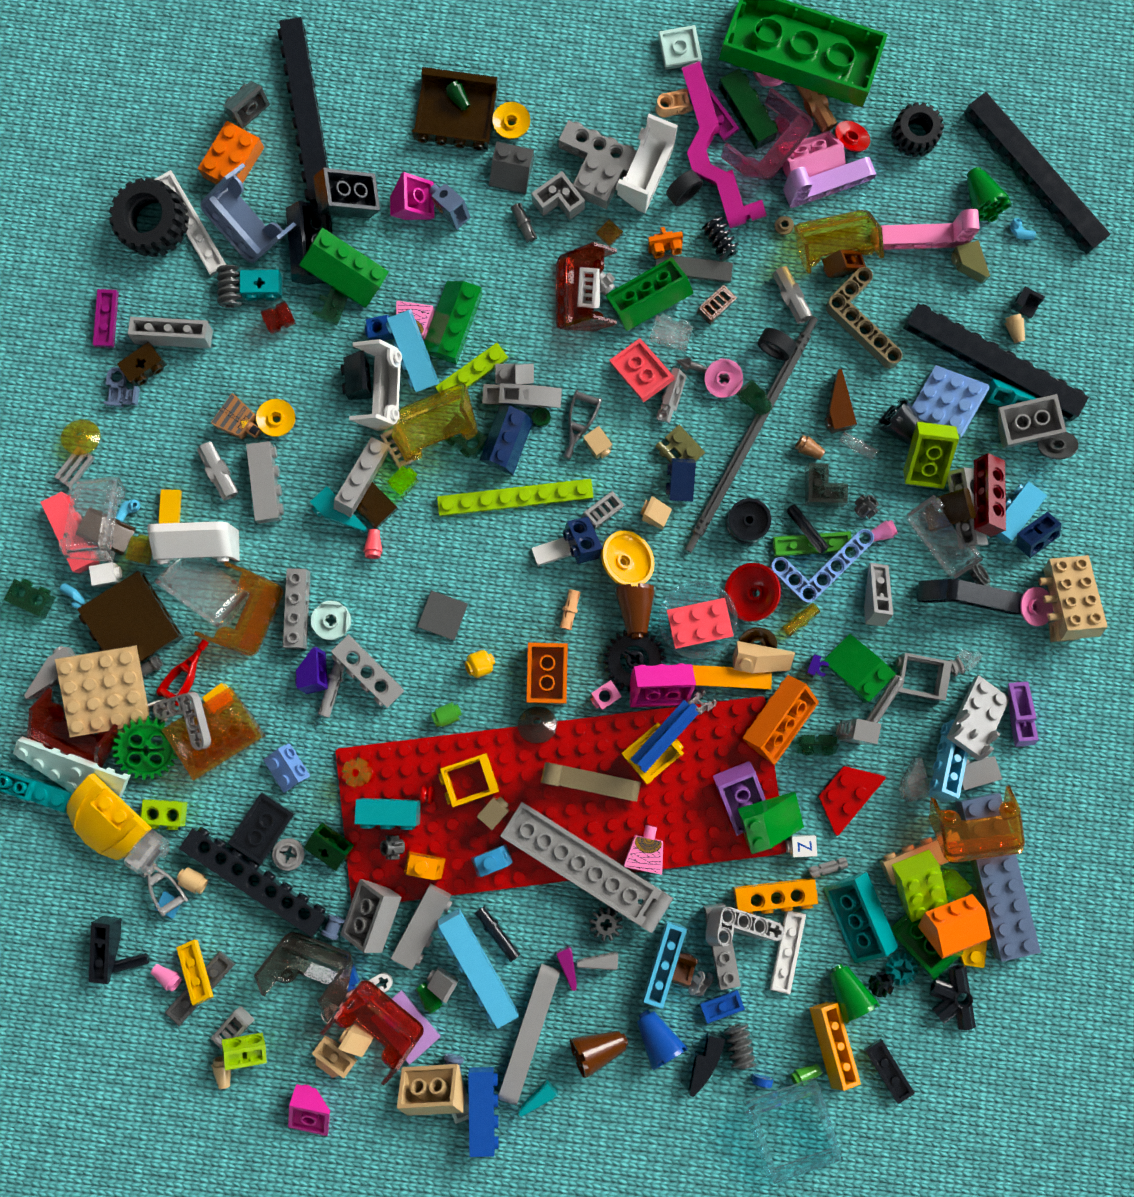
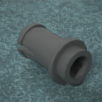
[141,656,163,678]

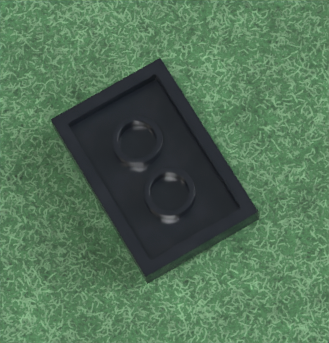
[228,792,295,865]

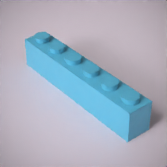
[436,908,519,1029]

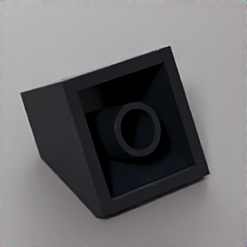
[341,350,372,400]

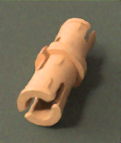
[559,589,581,630]

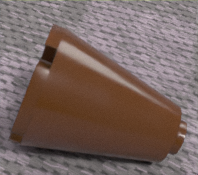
[616,583,655,639]
[569,1031,628,1078]

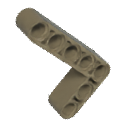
[826,267,902,369]
[541,762,641,802]

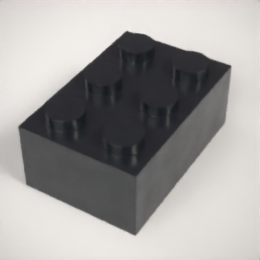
[313,168,380,219]

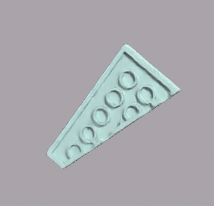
[13,736,131,798]

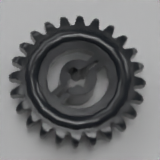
[602,629,667,692]

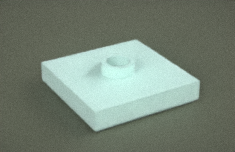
[658,25,702,70]

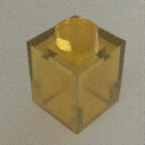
[125,534,152,565]

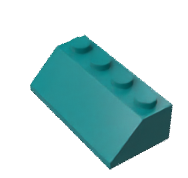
[824,872,899,963]

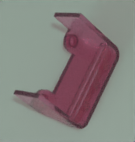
[721,87,813,179]

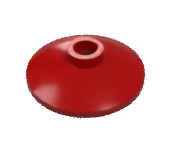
[835,121,870,152]

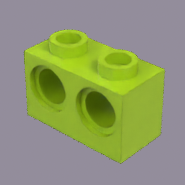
[141,799,188,830]
[221,1032,267,1071]

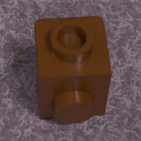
[671,953,698,988]

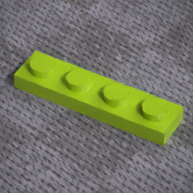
[435,343,509,403]

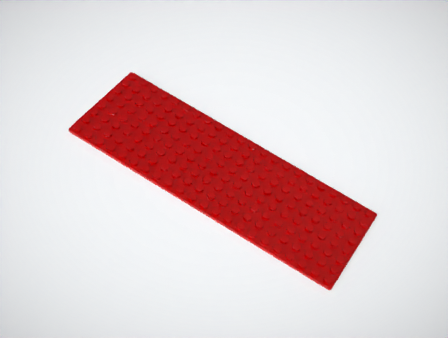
[336,696,786,903]

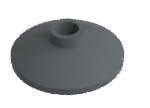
[1038,432,1079,460]

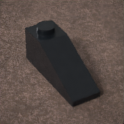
[89,916,122,984]

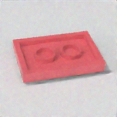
[609,338,675,403]
[666,598,733,649]

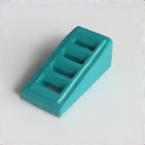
[518,1080,558,1117]

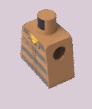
[211,393,261,440]

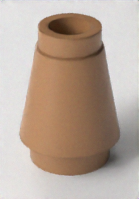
[795,435,825,460]

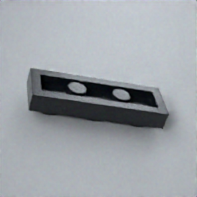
[864,1039,915,1104]

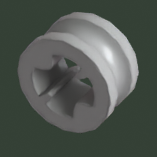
[948,657,965,677]

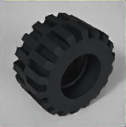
[891,102,944,157]

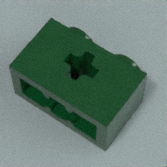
[304,822,354,871]

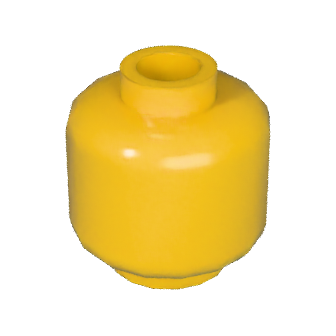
[464,650,495,678]

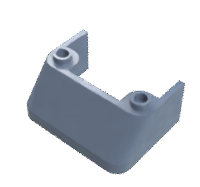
[200,163,296,263]

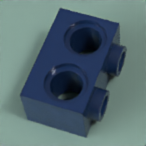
[1016,511,1062,558]
[563,517,603,564]

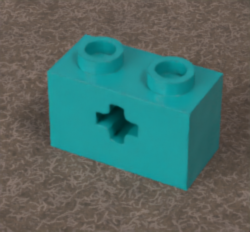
[240,269,282,301]

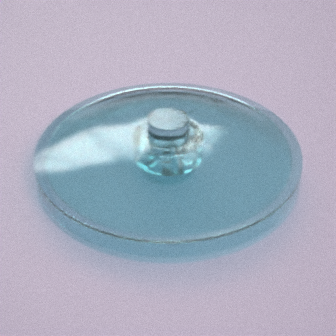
[658,580,738,659]

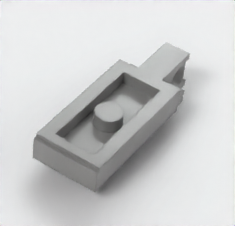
[657,368,687,423]

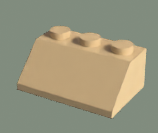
[397,1064,465,1116]

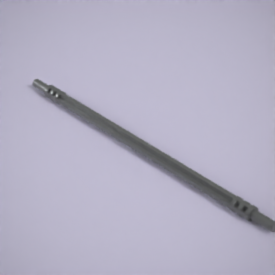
[685,316,818,553]

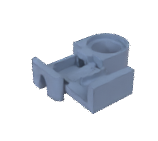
[103,367,140,408]

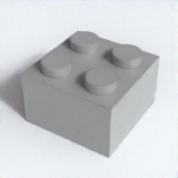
[573,152,623,210]

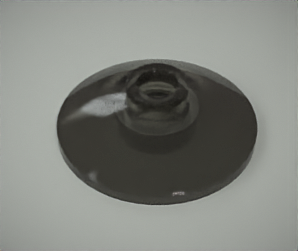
[518,706,557,744]

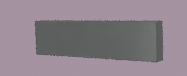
[656,255,733,283]
[165,951,235,1026]

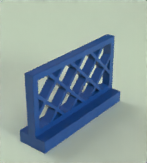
[630,700,699,773]

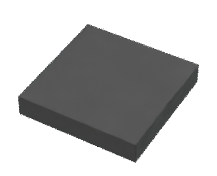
[418,590,468,641]

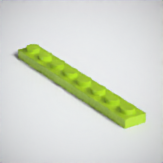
[437,479,594,517]

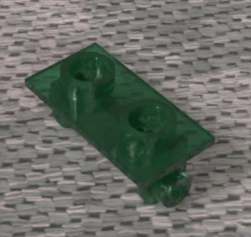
[796,735,839,756]

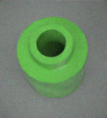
[431,702,462,727]

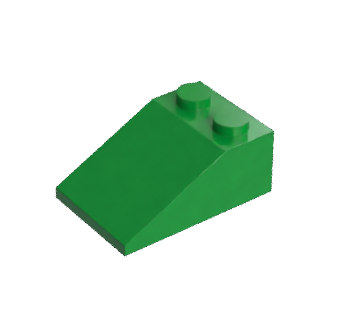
[823,634,896,703]
[737,791,804,854]
[891,914,963,980]

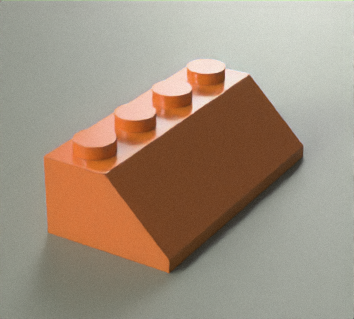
[743,675,819,765]

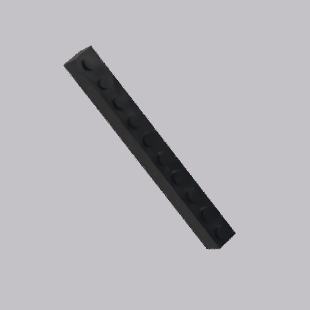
[277,17,329,205]
[964,92,1111,254]
[903,303,1089,421]

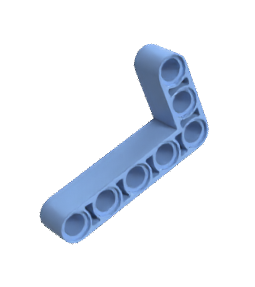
[771,529,874,603]

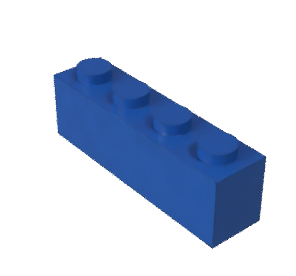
[468,1067,499,1157]

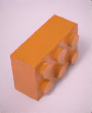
[198,121,264,185]
[527,642,568,704]

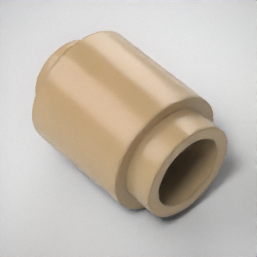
[176,867,209,894]

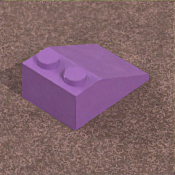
[713,761,766,835]

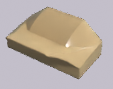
[312,1036,357,1078]

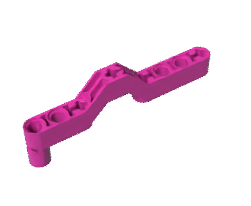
[682,61,767,229]

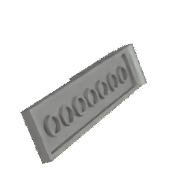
[500,802,674,933]

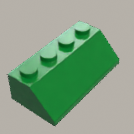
[299,228,389,308]
[605,257,694,331]
[424,281,483,364]

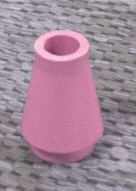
[871,520,898,542]
[150,964,182,992]

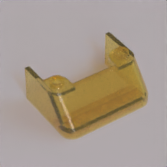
[794,210,884,274]

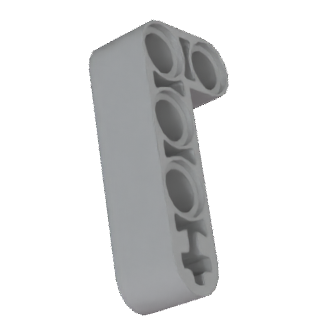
[706,907,784,946]

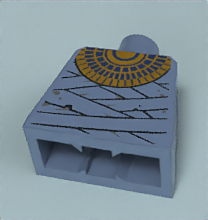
[429,184,471,230]

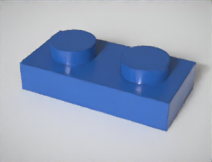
[700,989,745,1024]

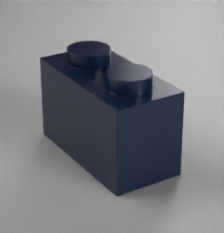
[665,458,696,502]

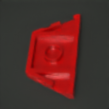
[818,766,886,836]

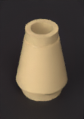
[1004,314,1025,344]
[211,1056,231,1089]

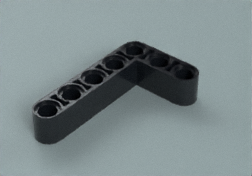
[917,579,1023,614]

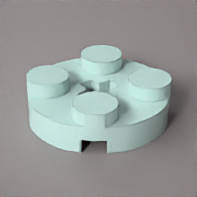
[311,601,351,640]

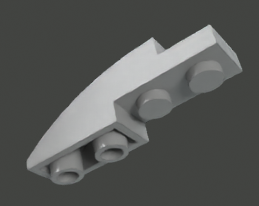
[482,383,562,408]

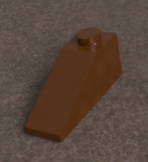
[825,369,857,434]

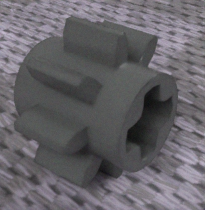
[854,494,879,519]
[380,835,405,860]

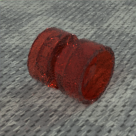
[261,301,296,335]

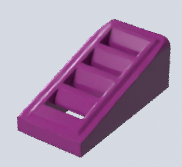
[556,945,577,991]

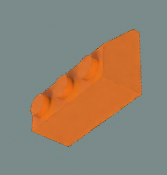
[918,894,991,959]

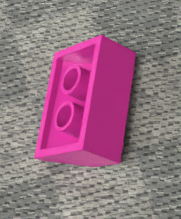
[630,663,696,707]

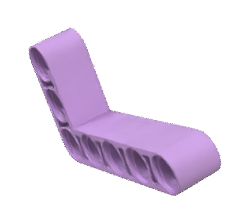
[783,157,877,208]

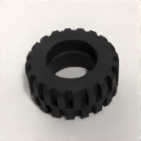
[109,178,189,257]

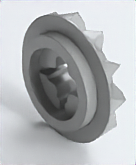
[272,838,305,871]

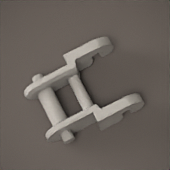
[688,689,717,716]
[688,971,714,997]

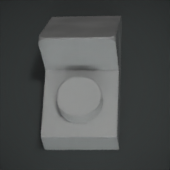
[495,363,534,384]

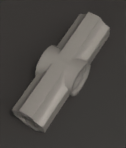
[772,266,813,324]
[197,442,239,501]

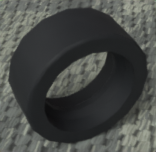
[666,170,703,206]
[757,328,796,361]

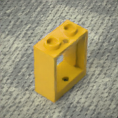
[438,753,499,807]

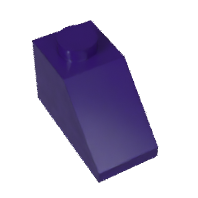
[295,647,328,694]

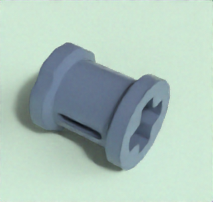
[321,914,345,940]

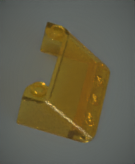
[392,383,477,462]

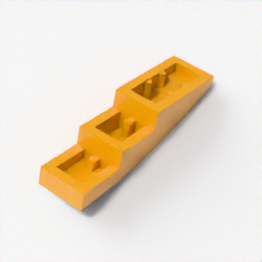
[692,665,772,690]

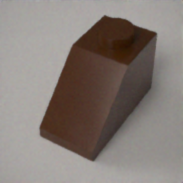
[822,249,866,278]

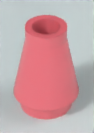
[363,529,383,559]

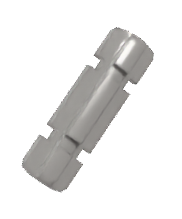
[809,857,848,878]

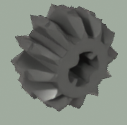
[589,906,623,941]

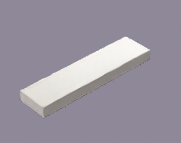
[770,911,806,994]

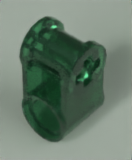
[736,380,772,415]

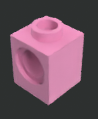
[590,680,622,710]

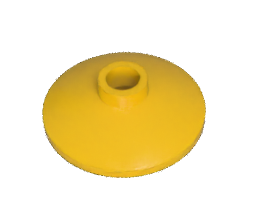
[492,102,530,139]
[256,399,295,437]

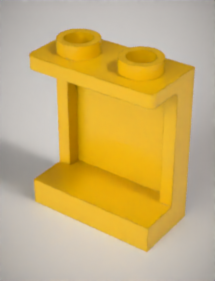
[621,723,684,784]

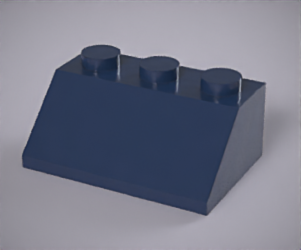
[480,405,533,475]

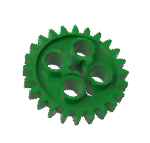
[112,716,179,780]

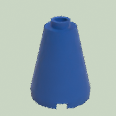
[637,1009,688,1071]

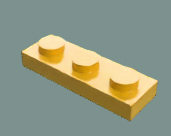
[176,940,214,1006]

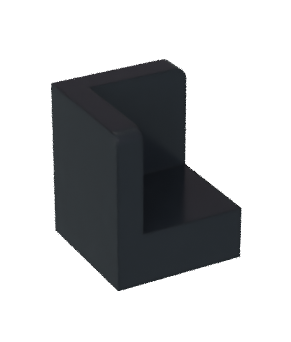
[1011,286,1045,318]

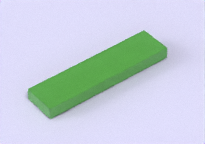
[772,531,853,557]

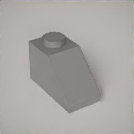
[427,967,459,1003]

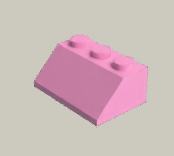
[776,131,846,178]

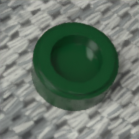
[531,407,551,428]

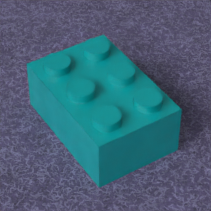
[355,798,421,830]

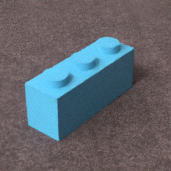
[996,481,1047,544]

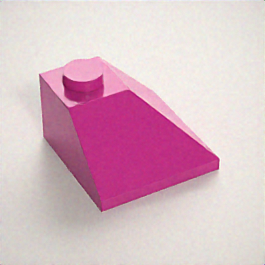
[390,172,434,220]
[288,1084,330,1136]

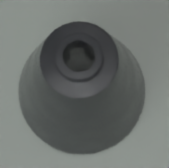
[877,398,922,446]

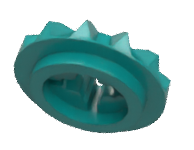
[885,952,918,985]

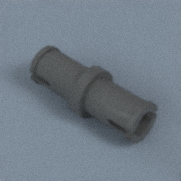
[510,203,537,243]

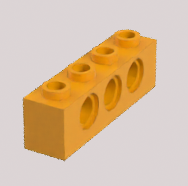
[733,878,818,915]

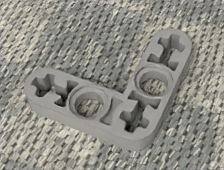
[153,692,211,750]

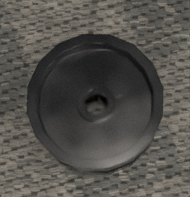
[725,498,772,545]

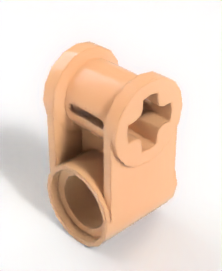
[655,89,693,118]

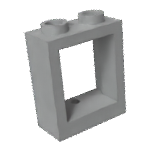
[896,653,952,701]

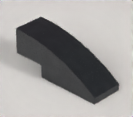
[688,1032,725,1097]

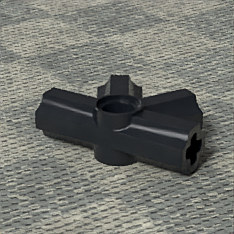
[929,965,976,1030]

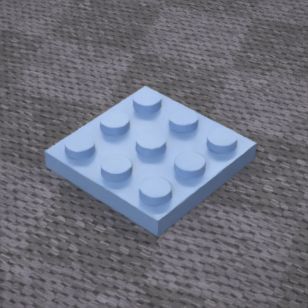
[912,365,989,438]

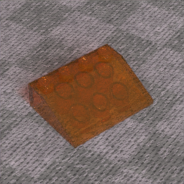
[162,687,266,781]

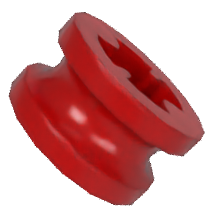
[420,786,432,804]

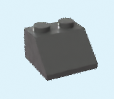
[223,81,270,129]
[489,142,534,194]

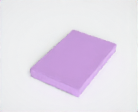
[371,990,441,1064]

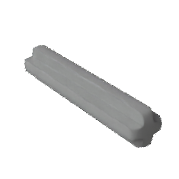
[866,675,905,723]

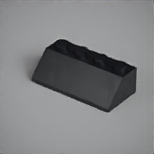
[286,201,333,285]

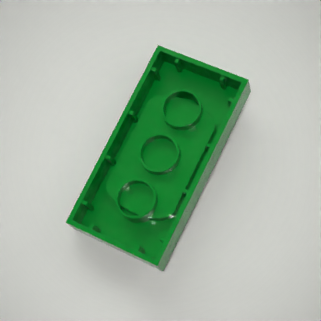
[719,0,888,108]

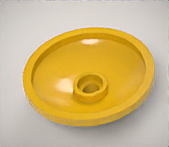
[601,531,654,586]

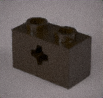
[117,342,167,386]

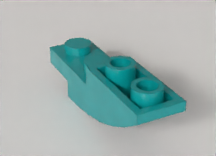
[0,770,73,813]

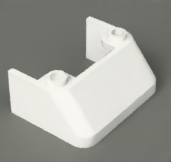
[615,114,678,214]
[349,339,402,431]
[147,522,240,564]

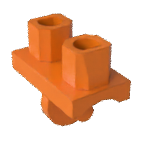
[648,227,683,259]

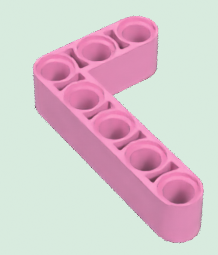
[874,209,979,250]

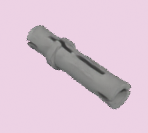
[318,660,346,718]

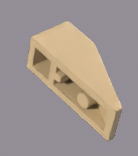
[732,641,795,673]

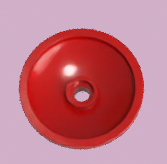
[724,563,781,622]

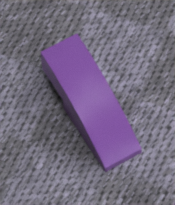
[1008,682,1039,747]

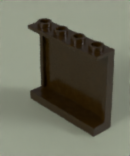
[412,67,498,151]
[78,571,184,663]

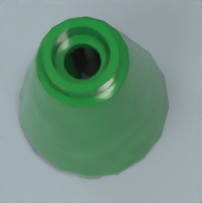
[967,167,1012,222]

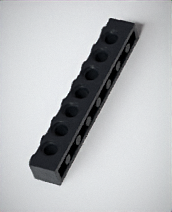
[179,827,328,937]

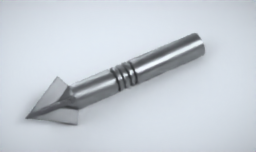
[676,358,729,381]

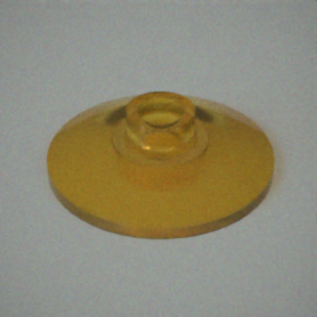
[61,420,101,455]

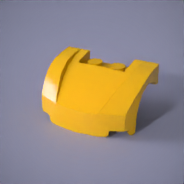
[67,773,152,860]

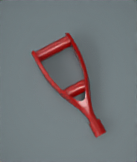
[156,639,209,706]

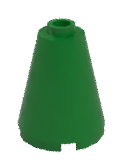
[830,964,880,1024]

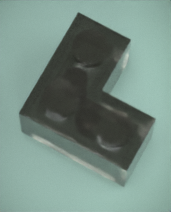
[805,463,848,507]

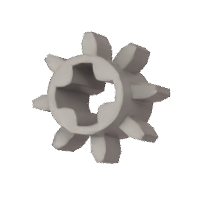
[599,271,615,295]

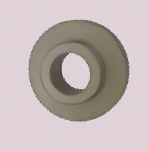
[775,216,794,235]

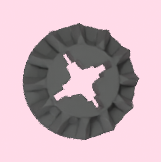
[967,560,990,586]

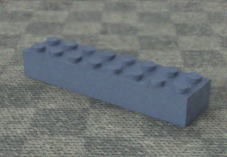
[955,792,1041,962]

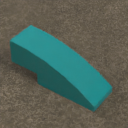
[985,378,1039,406]

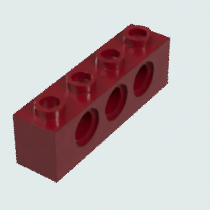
[974,453,1006,537]

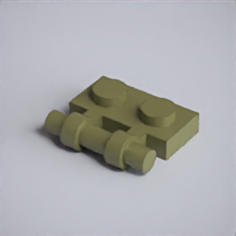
[655,424,705,463]

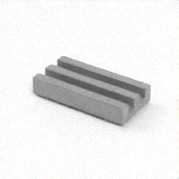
[55,446,95,489]

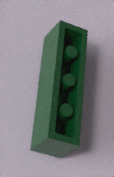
[718,68,778,150]

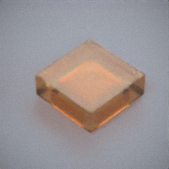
[596,219,623,247]

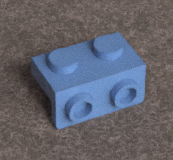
[263,744,310,793]

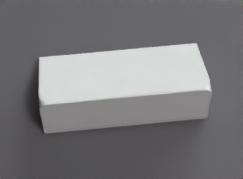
[532,537,571,567]

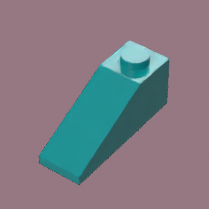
[310,486,368,534]

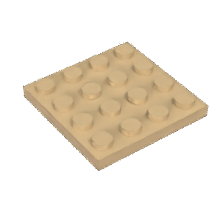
[55,645,151,737]

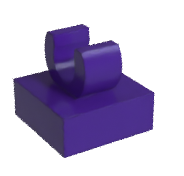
[806,654,829,677]

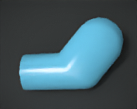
[1010,218,1036,240]
[114,499,140,522]
[60,583,85,609]

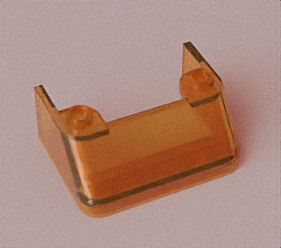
[194,561,283,656]
[929,786,1025,862]

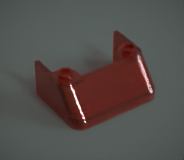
[556,242,617,331]
[27,688,118,768]
[320,980,424,1086]

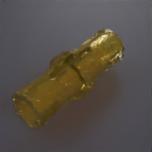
[782,603,820,636]

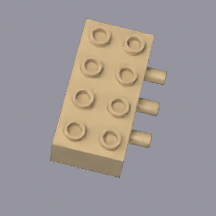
[1039,555,1108,640]

